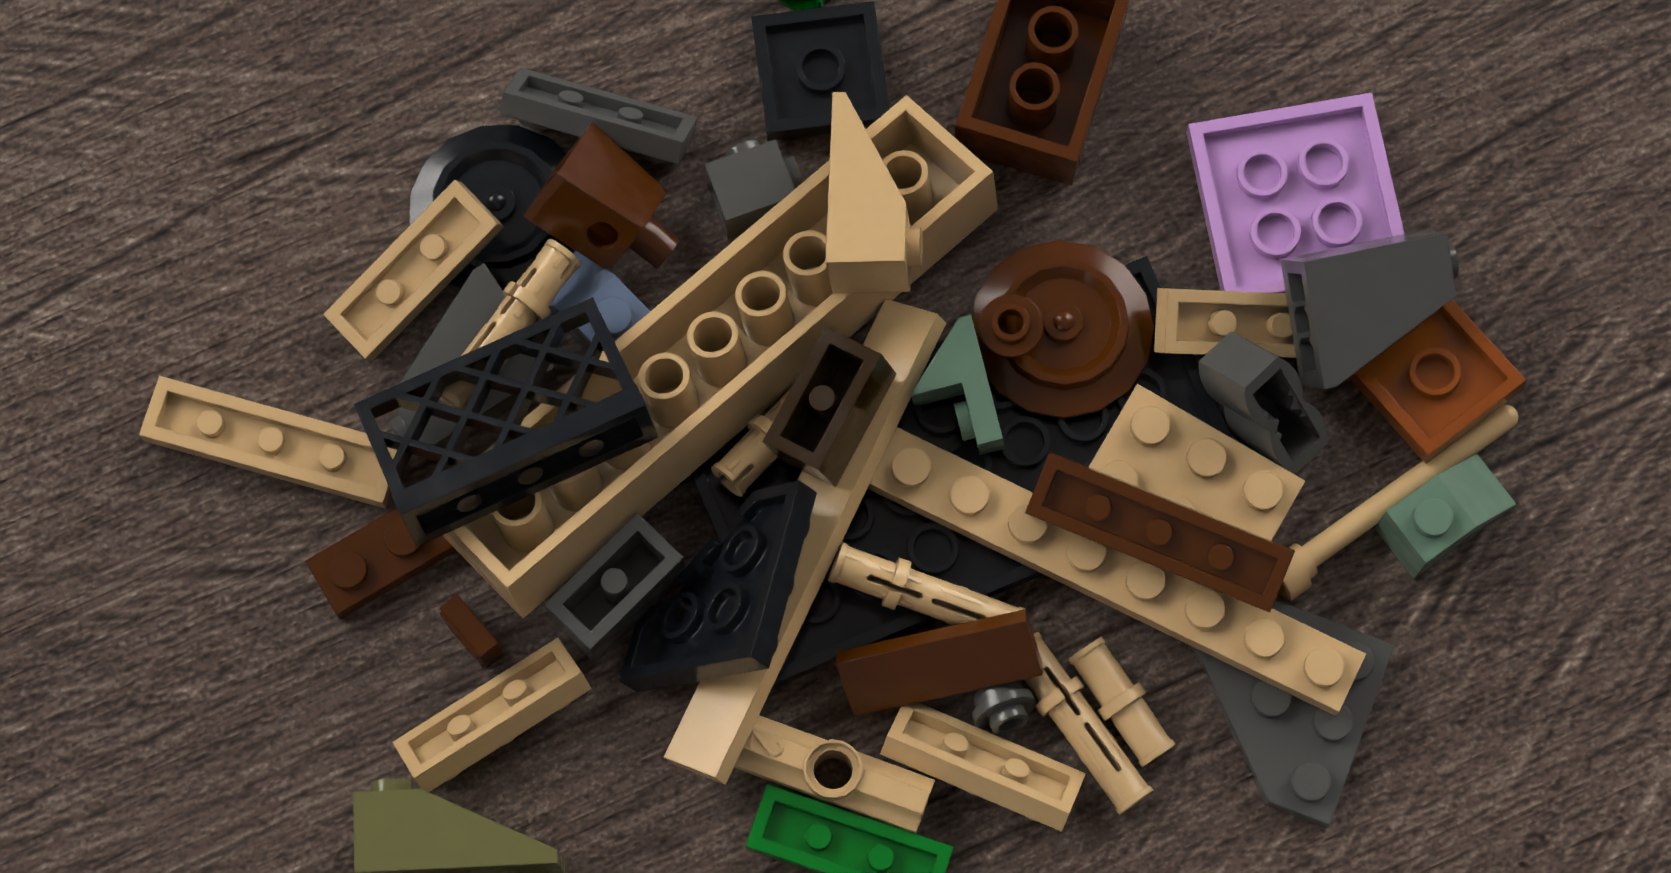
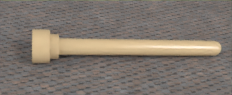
[1278,405,1518,602]

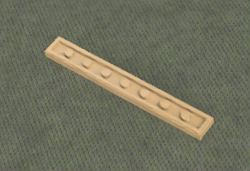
[664,299,946,785]

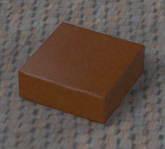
[439,594,504,668]

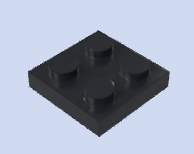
[751,1,890,141]

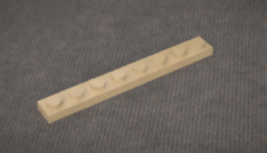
[868,427,1366,716]

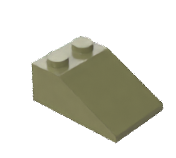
[353,779,568,873]

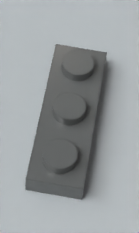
[499,67,698,164]

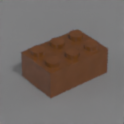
[954,0,1130,186]

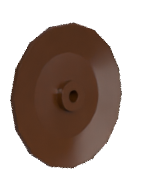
[972,240,1154,419]

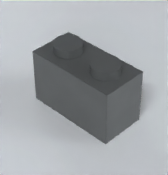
[544,513,686,664]

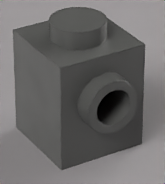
[704,139,803,240]

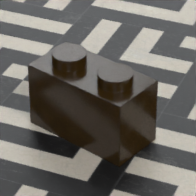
[762,327,897,487]

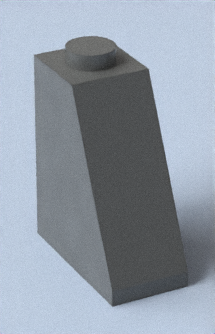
[1280,230,1459,389]
[388,263,556,462]

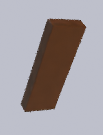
[836,609,1043,716]

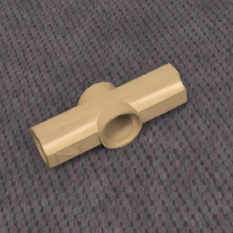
[734,715,935,834]

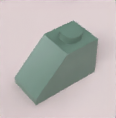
[1374,454,1516,579]

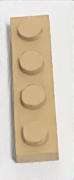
[139,376,397,509]

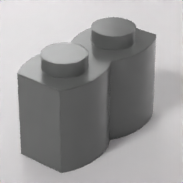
[1198,332,1328,473]

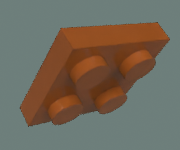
[1349,299,1526,464]

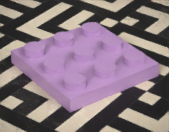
[1186,92,1405,293]

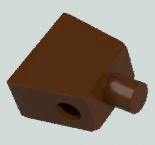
[523,123,680,269]

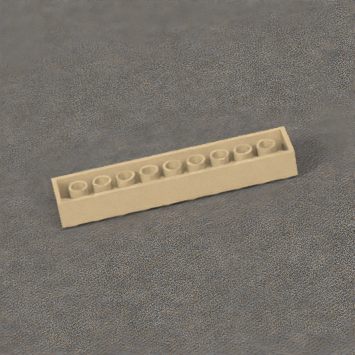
[442,95,998,619]

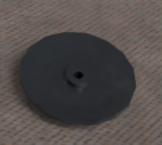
[409,125,576,290]

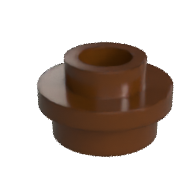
[979,294,1044,359]

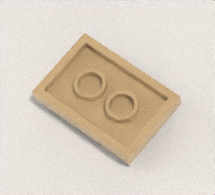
[1089,384,1305,541]

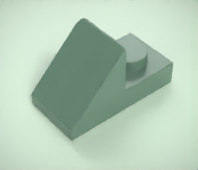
[911,315,1004,455]

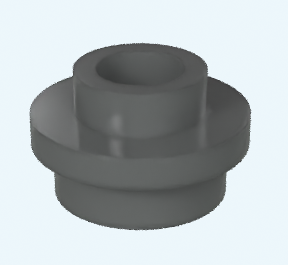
[972,680,1036,735]

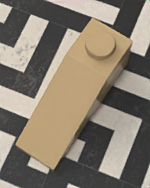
[826,92,923,293]

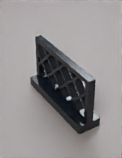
[354,297,658,547]

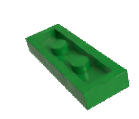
[746,784,954,873]

